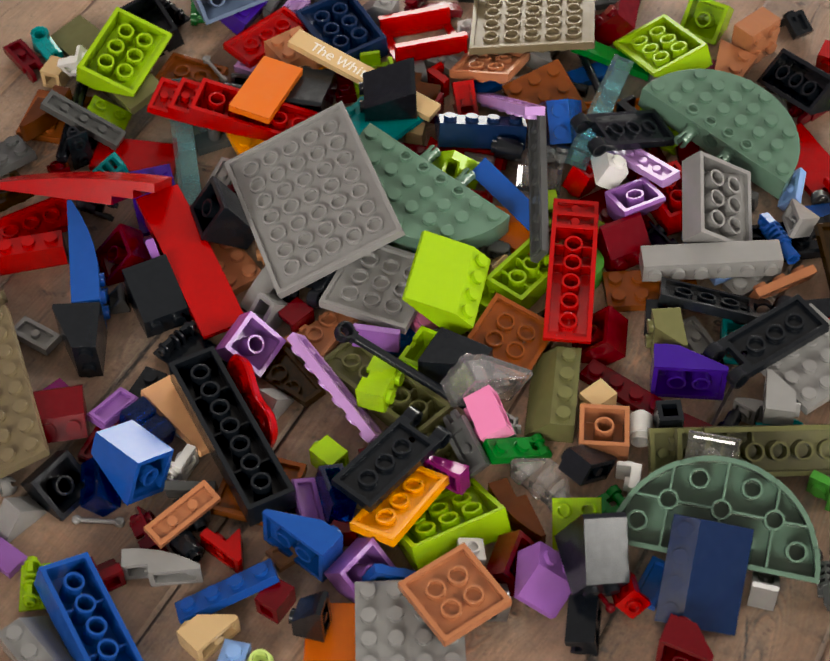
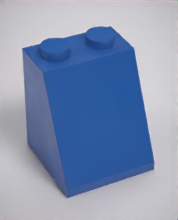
[538,99,585,147]
[91,420,174,505]

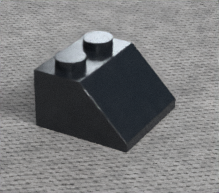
[20,450,99,521]

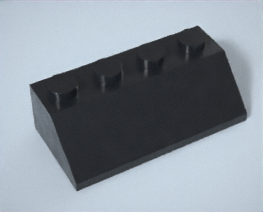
[757,48,830,115]

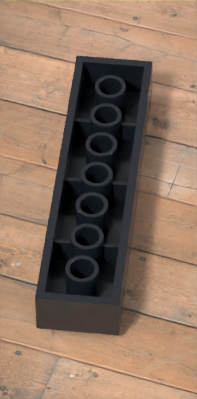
[168,346,297,527]

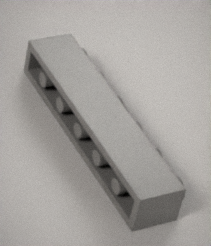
[639,239,784,282]

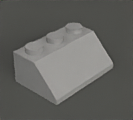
[0,615,74,661]

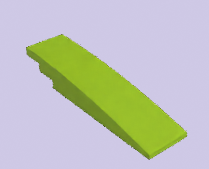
[468,218,605,332]

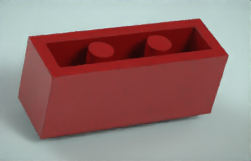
[0,230,68,276]

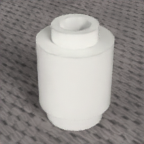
[630,409,653,448]

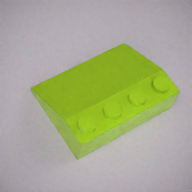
[76,7,173,97]
[612,14,713,77]
[402,230,491,335]
[397,478,511,571]

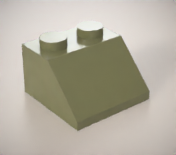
[644,307,688,358]

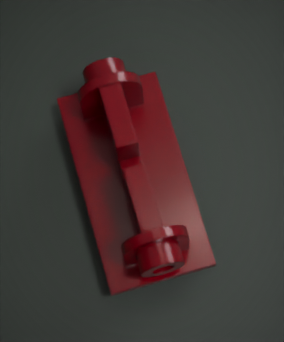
[129,506,169,552]

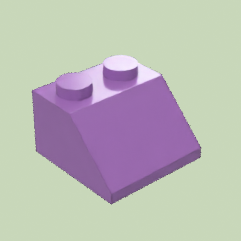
[604,177,666,221]
[215,311,286,378]
[324,537,396,603]
[514,541,571,619]

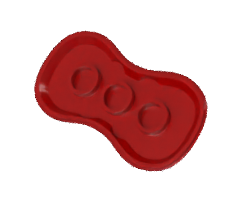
[226,354,278,448]

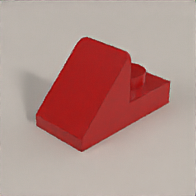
[452,79,479,115]
[200,528,244,573]

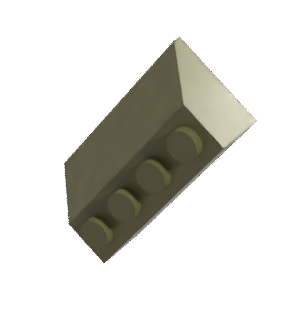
[524,346,582,443]

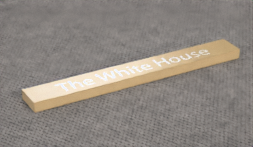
[288,29,441,122]

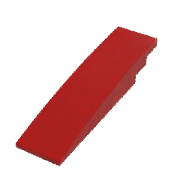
[147,77,319,141]
[0,171,172,205]
[136,184,243,340]
[543,198,599,344]

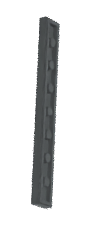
[528,108,549,263]

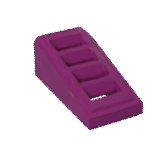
[423,455,470,495]

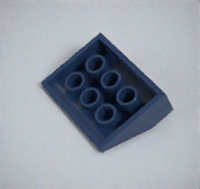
[295,0,388,61]
[434,112,527,150]
[654,514,754,636]

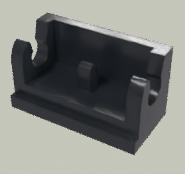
[565,595,602,656]

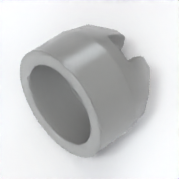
[0,476,18,498]

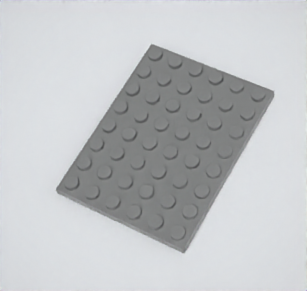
[224,101,405,299]

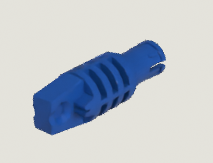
[758,212,801,265]

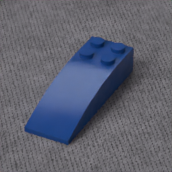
[67,200,111,327]
[34,552,144,661]

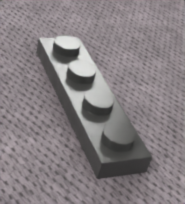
[40,90,127,151]

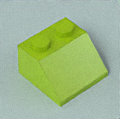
[680,0,734,45]

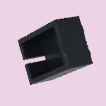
[120,0,185,58]

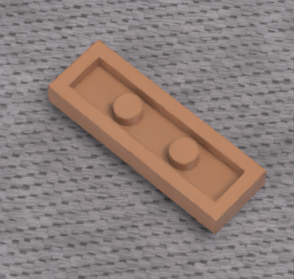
[748,264,817,300]
[144,479,221,549]

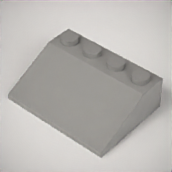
[682,150,752,243]

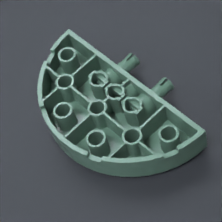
[638,68,800,199]
[359,123,510,252]
[616,456,821,584]

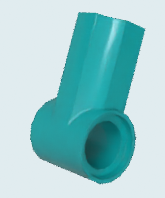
[30,26,64,62]

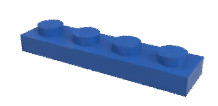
[175,558,280,625]

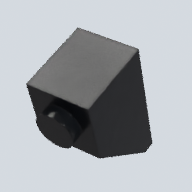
[558,445,617,486]
[288,591,332,642]

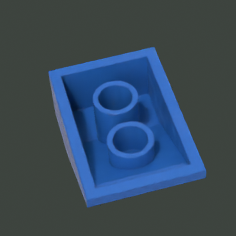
[262,509,343,583]

